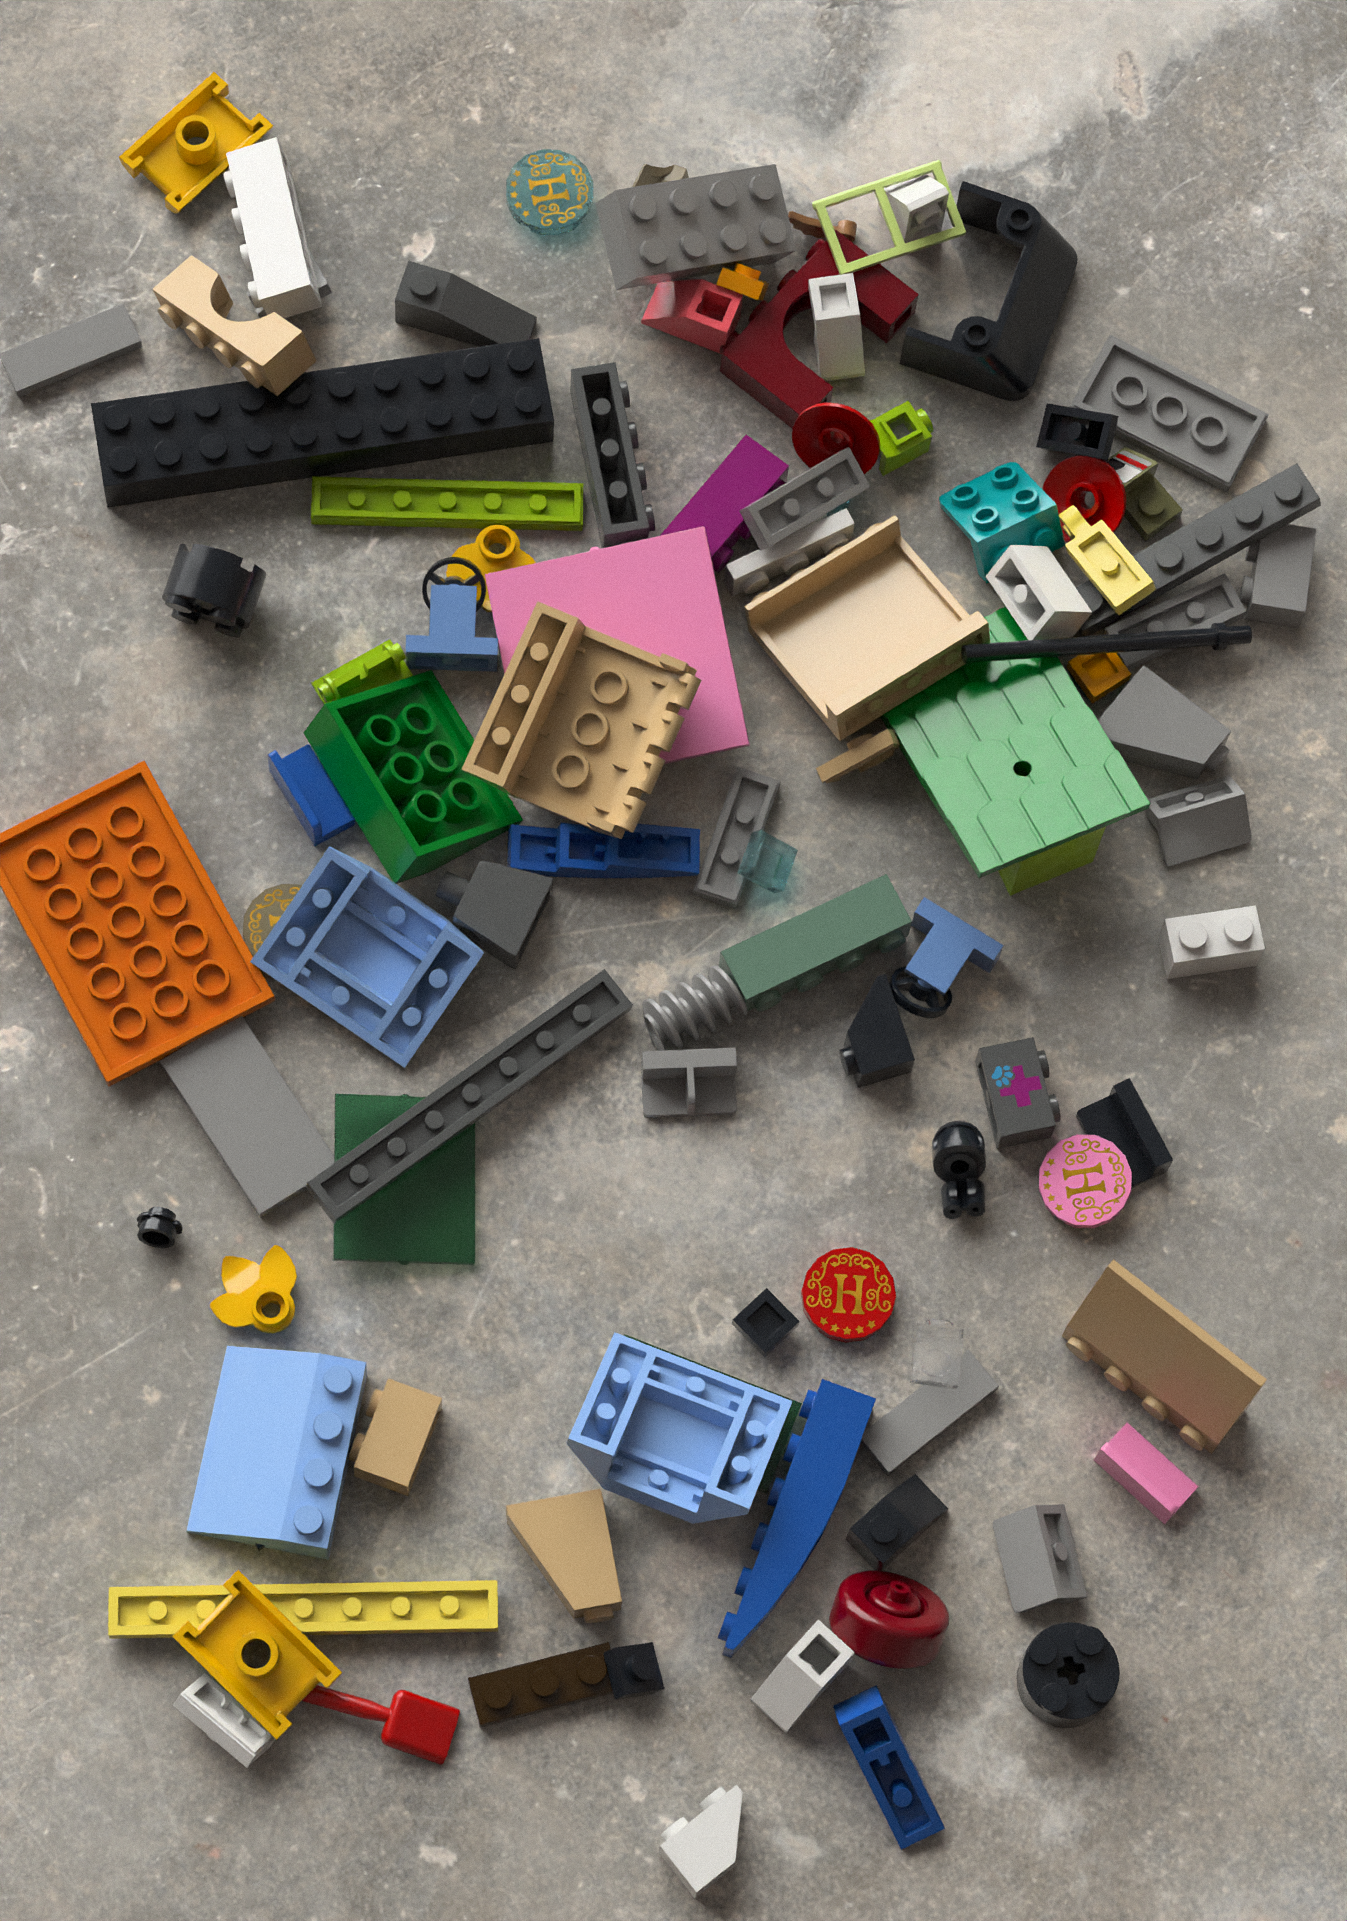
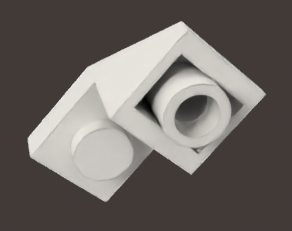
[808,273,865,381]

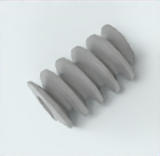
[642,965,748,1051]

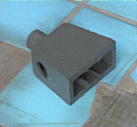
[436,861,553,970]

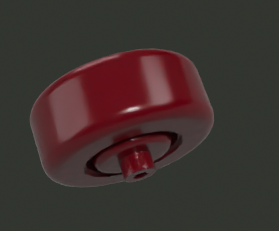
[829,1570,950,1669]

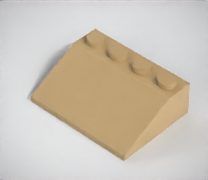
[1062,1259,1267,1454]

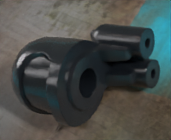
[932,1121,986,1219]

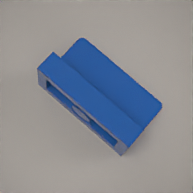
[267,744,355,846]

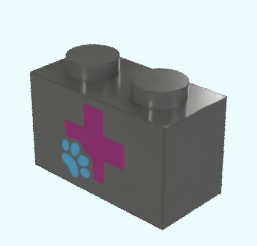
[975,1037,1061,1149]

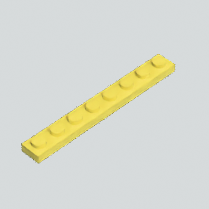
[108,1580,498,1639]

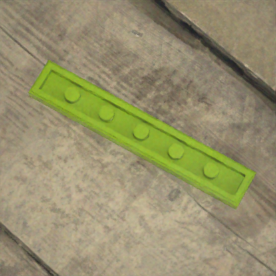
[311,476,583,531]

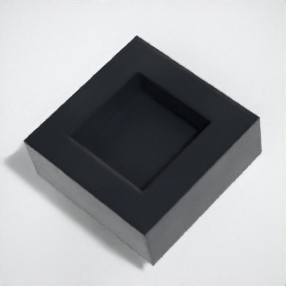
[732,1288,800,1357]
[603,1642,665,1700]

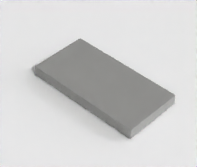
[1070,335,1269,493]
[160,1016,337,1218]

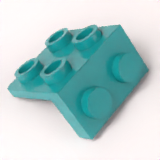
[939,462,1065,584]

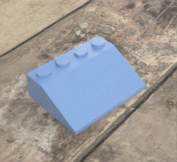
[187,1346,367,1560]

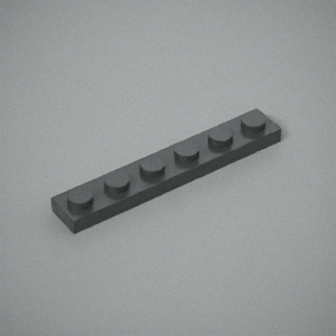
[1076,463,1321,637]

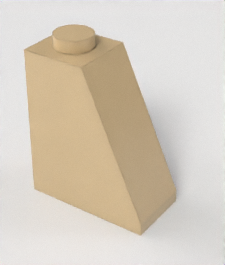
[506,1489,622,1623]

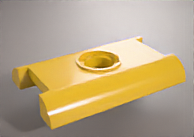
[119,72,273,214]
[172,1570,342,1740]

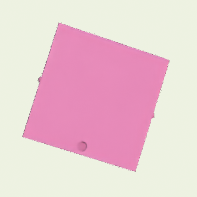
[485,526,750,764]

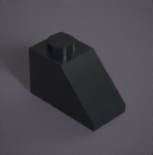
[839,974,915,1088]
[846,1474,948,1571]

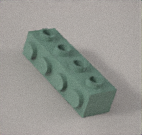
[718,874,912,1012]

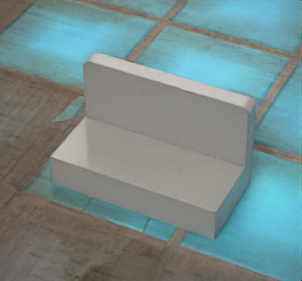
[1145,775,1252,866]
[993,1504,1087,1613]

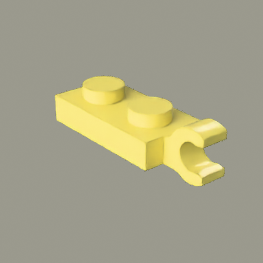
[1058,505,1156,615]

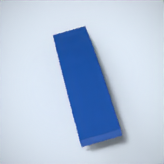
[507,823,700,878]

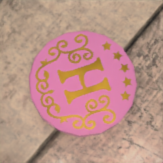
[1039,1134,1132,1228]

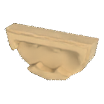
[816,729,900,784]

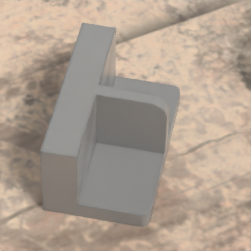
[641,1048,737,1118]

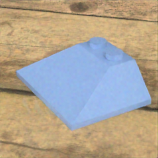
[250,846,484,1068]
[567,1332,792,1524]

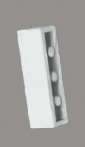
[223,137,322,318]

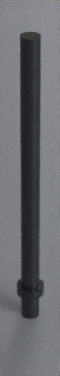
[961,623,1252,663]

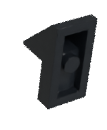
[1036,403,1119,462]

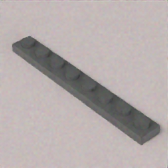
[306,969,633,1224]

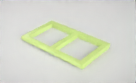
[812,160,966,275]

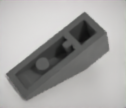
[395,261,537,347]

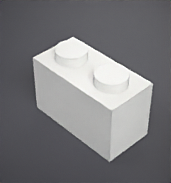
[986,545,1092,640]
[1158,905,1265,979]

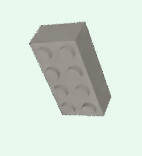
[595,164,796,290]

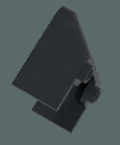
[899,181,1078,401]

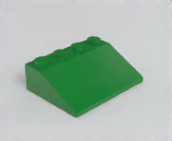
[303,670,523,884]

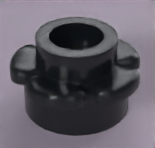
[137,1207,183,1248]

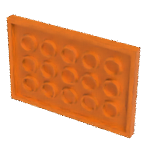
[0,760,275,1087]

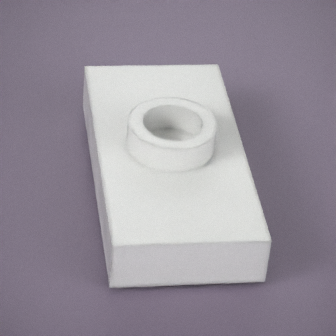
[173,1673,276,1768]

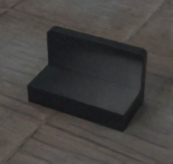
[1076,1078,1173,1189]

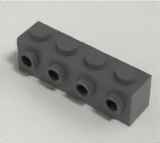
[570,362,655,548]

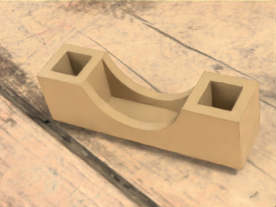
[152,255,317,396]

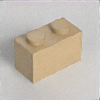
[348,1378,442,1496]

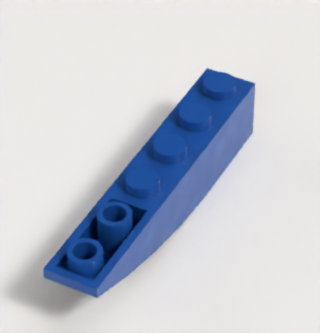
[717,1379,876,1658]

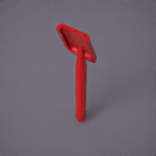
[249,1666,460,1765]

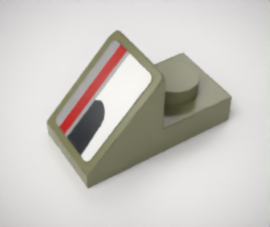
[1107,447,1183,541]

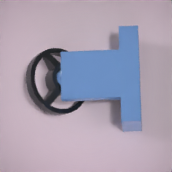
[406,557,498,672]
[889,897,1003,1018]

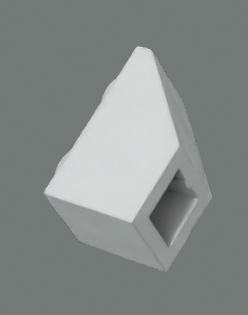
[877,174,949,243]
[750,1620,855,1733]
[658,1785,743,1898]

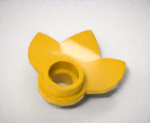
[446,525,535,612]
[210,1245,297,1333]

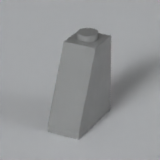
[1098,665,1231,779]

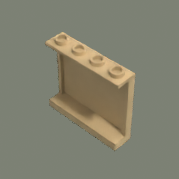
[744,515,990,741]

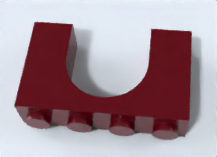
[720,230,919,429]

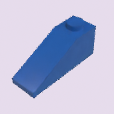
[833,1685,945,1850]

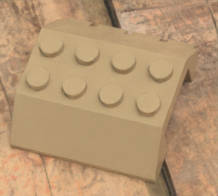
[462,601,702,839]

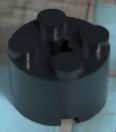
[162,544,266,638]
[1017,1622,1120,1728]

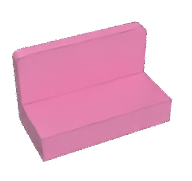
[1094,1423,1198,1524]

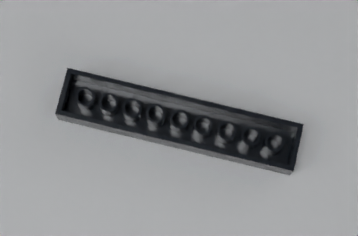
[91,338,554,508]

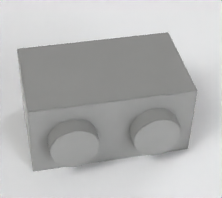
[1240,524,1316,628]

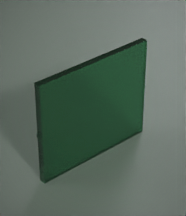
[333,1094,475,1265]

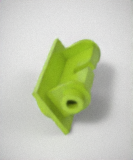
[311,639,413,704]

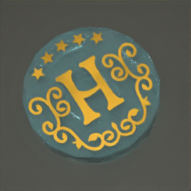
[506,149,593,235]

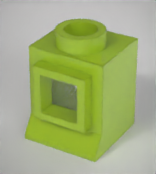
[869,400,934,476]

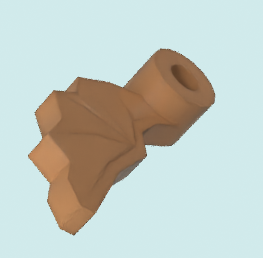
[788,211,857,242]

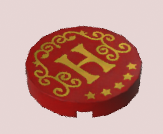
[801,1247,896,1343]

